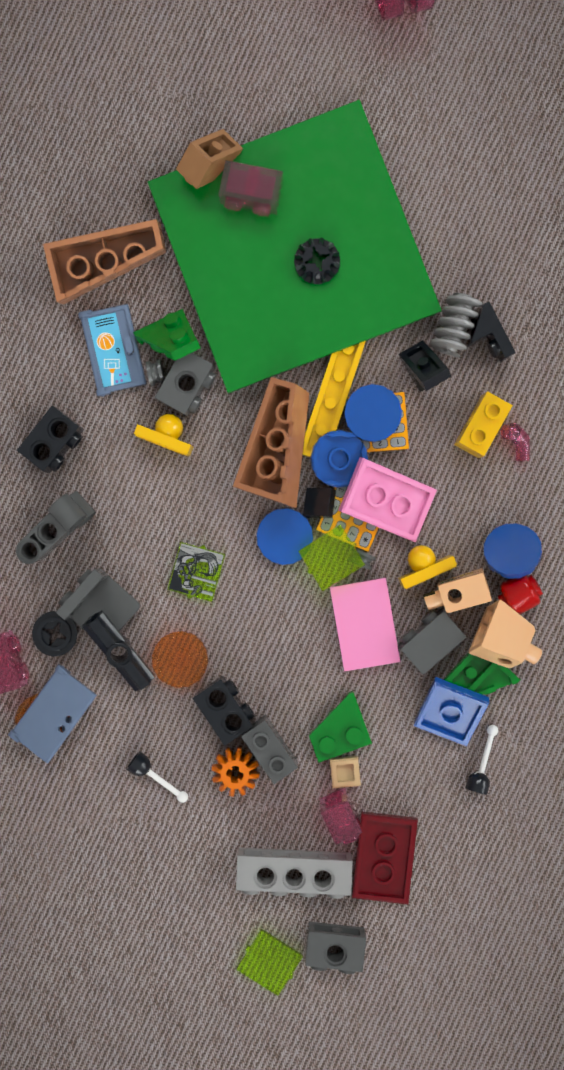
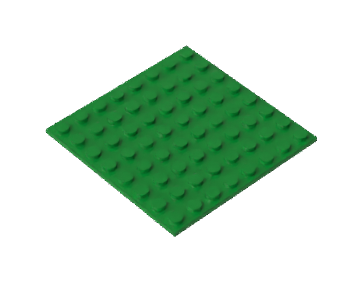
[147,99,442,394]

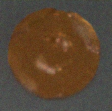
[152,631,209,688]

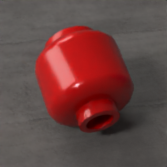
[498,574,543,614]

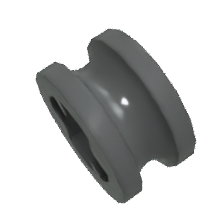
[146,359,165,387]
[347,547,376,570]

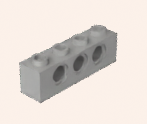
[236,848,353,899]

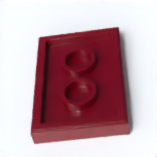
[352,811,418,905]

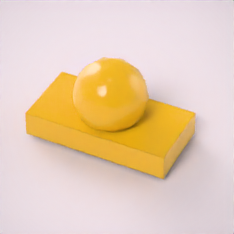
[134,414,194,457]
[398,545,457,589]

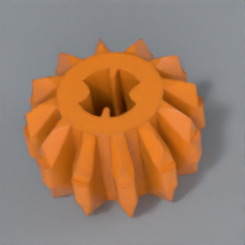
[211,747,260,796]

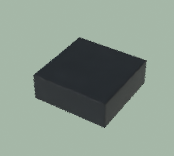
[303,488,336,518]

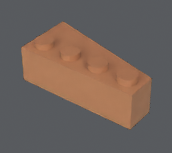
[43,219,166,305]
[233,377,309,508]

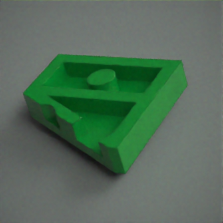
[133,309,201,361]
[443,653,520,695]
[309,691,372,763]

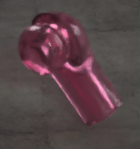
[501,423,530,461]

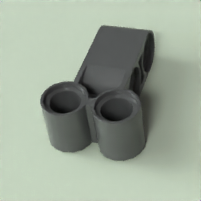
[16,491,96,564]

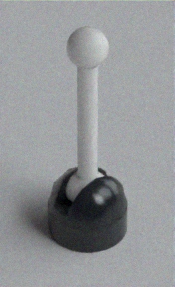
[465,725,498,795]
[126,751,188,803]

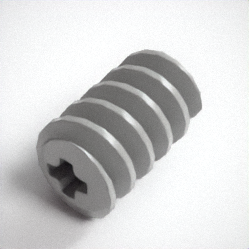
[430,292,483,358]

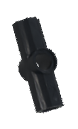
[82,610,155,692]

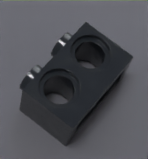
[17,405,85,473]
[192,676,255,746]

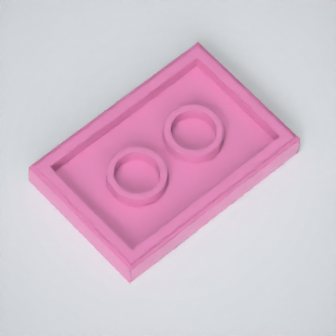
[338,457,437,542]
[330,578,400,671]

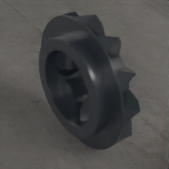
[294,237,340,284]
[32,611,78,657]

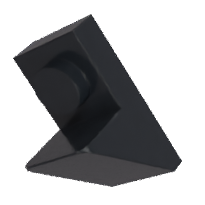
[467,302,516,362]
[399,340,451,392]

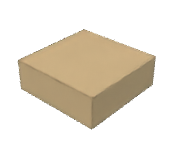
[330,756,361,788]

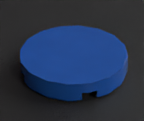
[344,384,402,442]
[310,430,368,488]
[257,508,313,565]
[484,523,542,579]

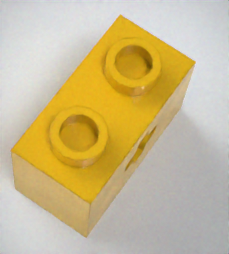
[454,391,513,458]

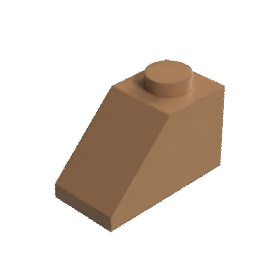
[176,129,243,189]

